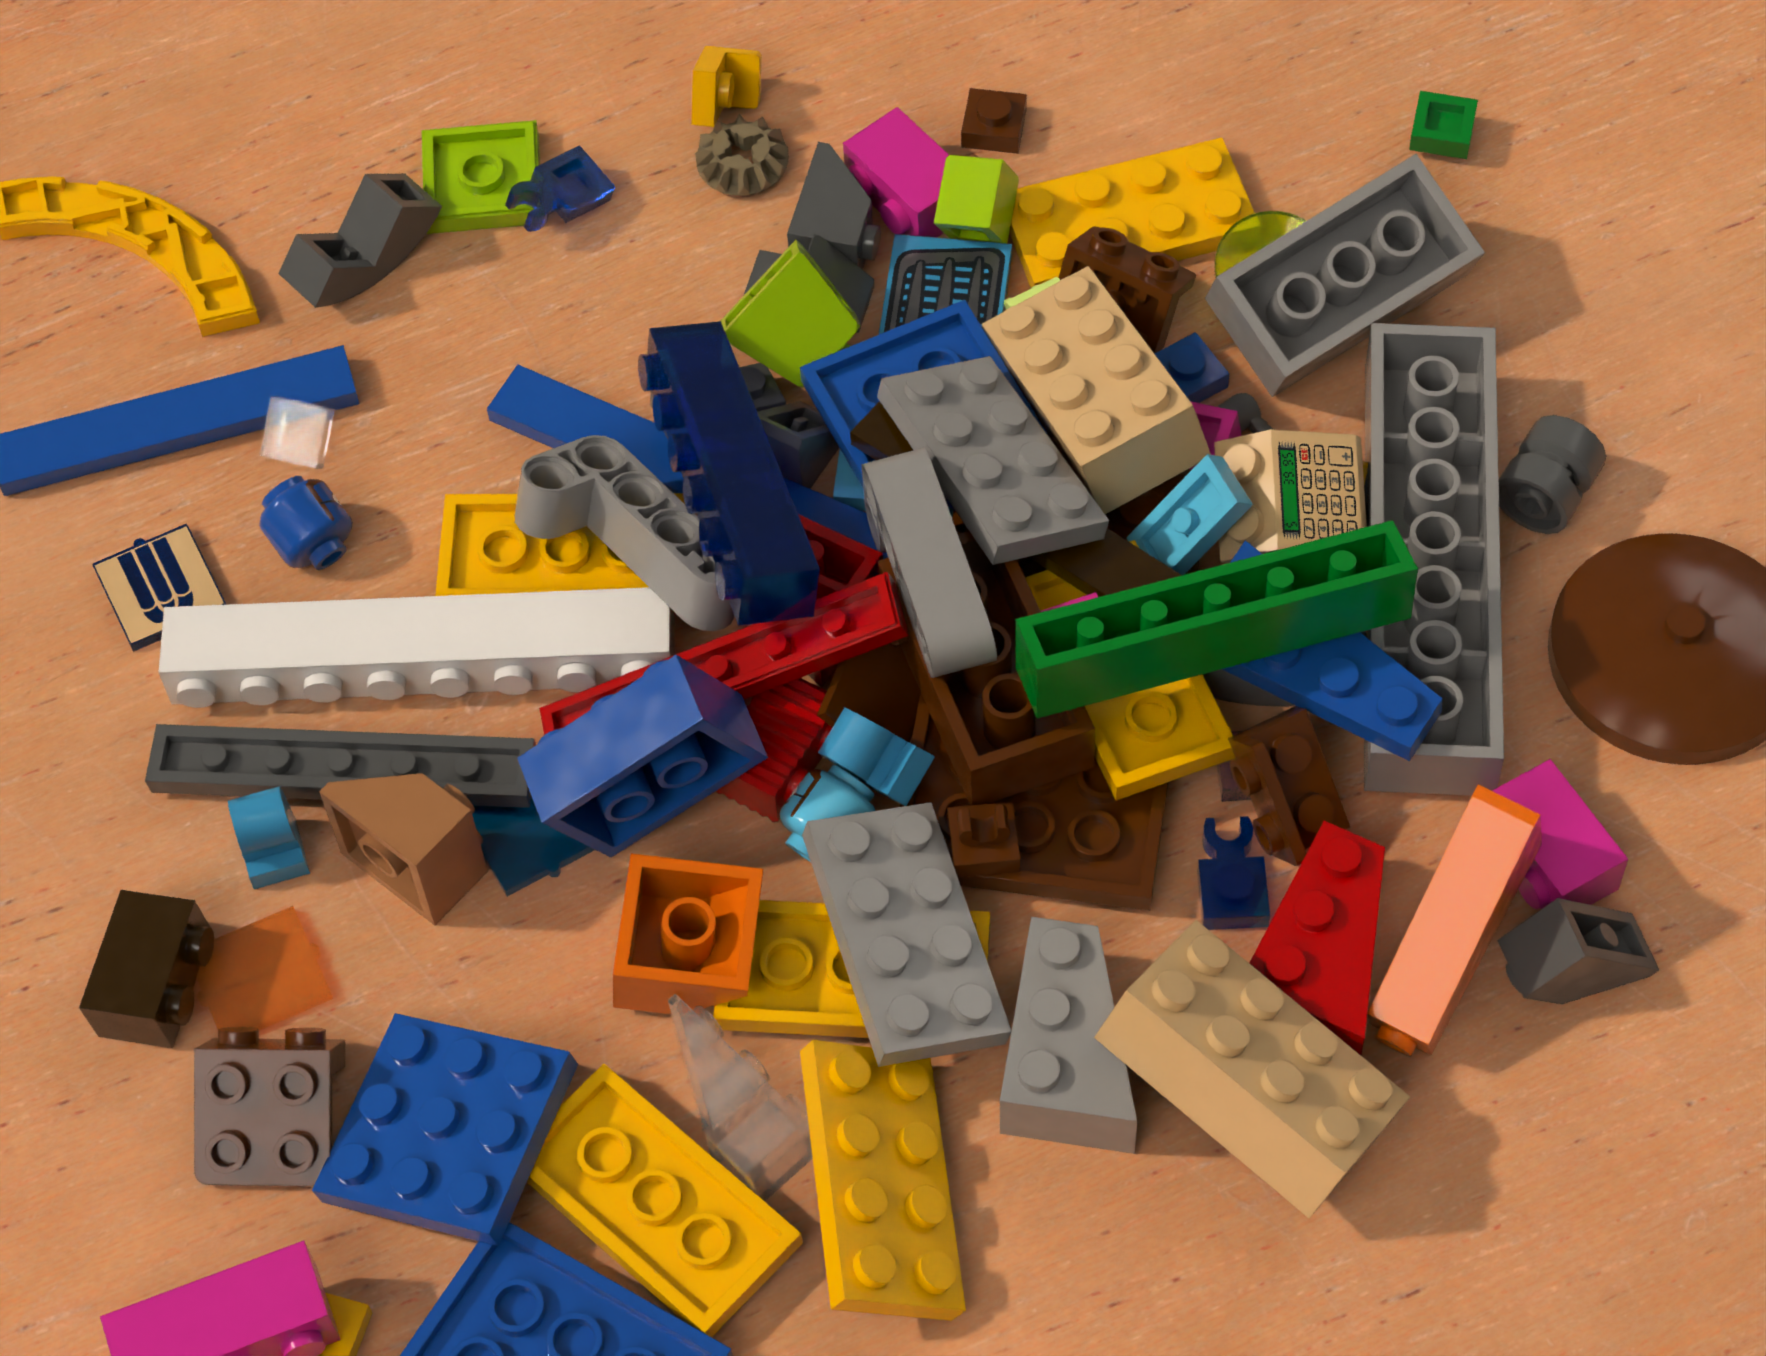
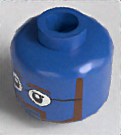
[259,476,353,570]

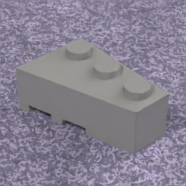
[1000,917,1137,1154]

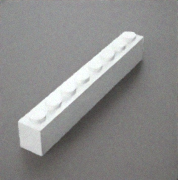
[158,587,675,708]

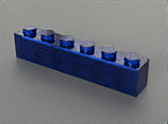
[638,321,820,626]

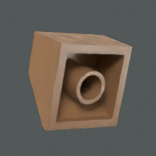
[319,773,488,926]

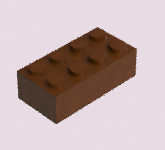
[878,531,1095,805]

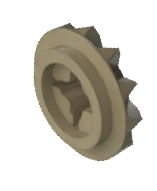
[695,114,789,196]

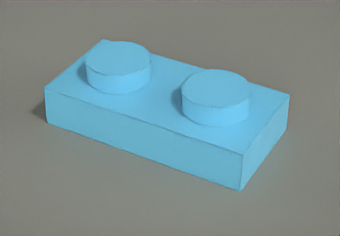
[1127,454,1253,575]

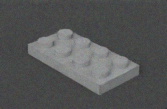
[877,356,1109,565]
[802,802,1012,1067]

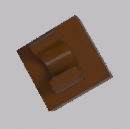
[947,801,1020,878]

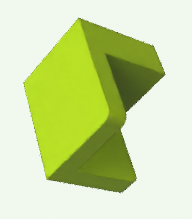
[934,155,1019,244]

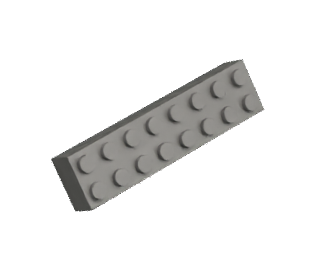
[1364,323,1504,796]

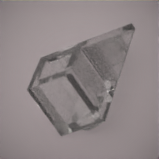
[668,994,813,1201]

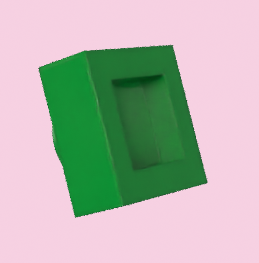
[1409,91,1478,159]

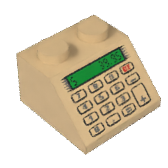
[1214,429,1367,564]

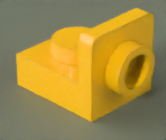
[691,46,762,127]

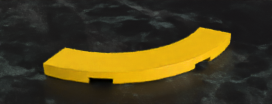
[0,176,260,337]

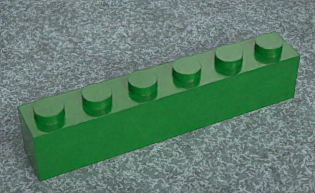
[1016,520,1418,718]

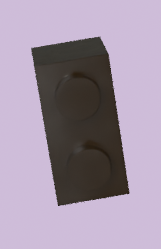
[79,890,214,1048]

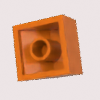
[613,853,764,1015]

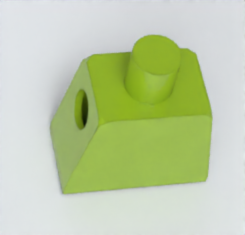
[718,240,860,388]

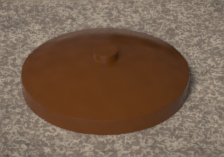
[1548,533,1766,765]

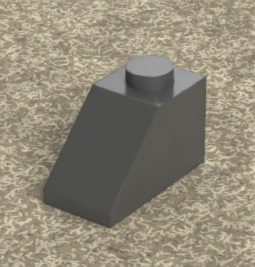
[787,142,881,270]
[1497,898,1659,1004]

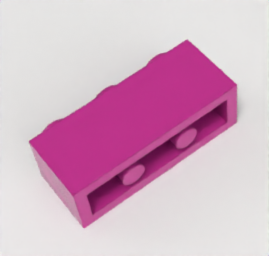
[100,1240,341,1356]

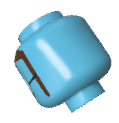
[780,765,876,863]

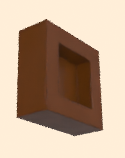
[961,88,1027,154]

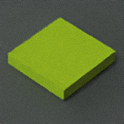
[422,120,543,234]

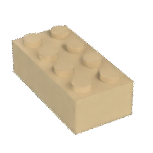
[982,266,1211,514]
[1094,920,1410,1218]

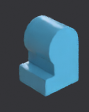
[818,707,935,806]
[228,786,310,889]

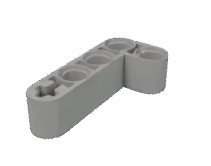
[515,435,744,631]
[862,447,997,678]

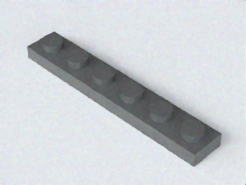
[145,724,536,808]

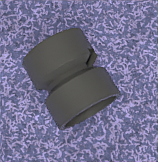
[1499,415,1607,534]

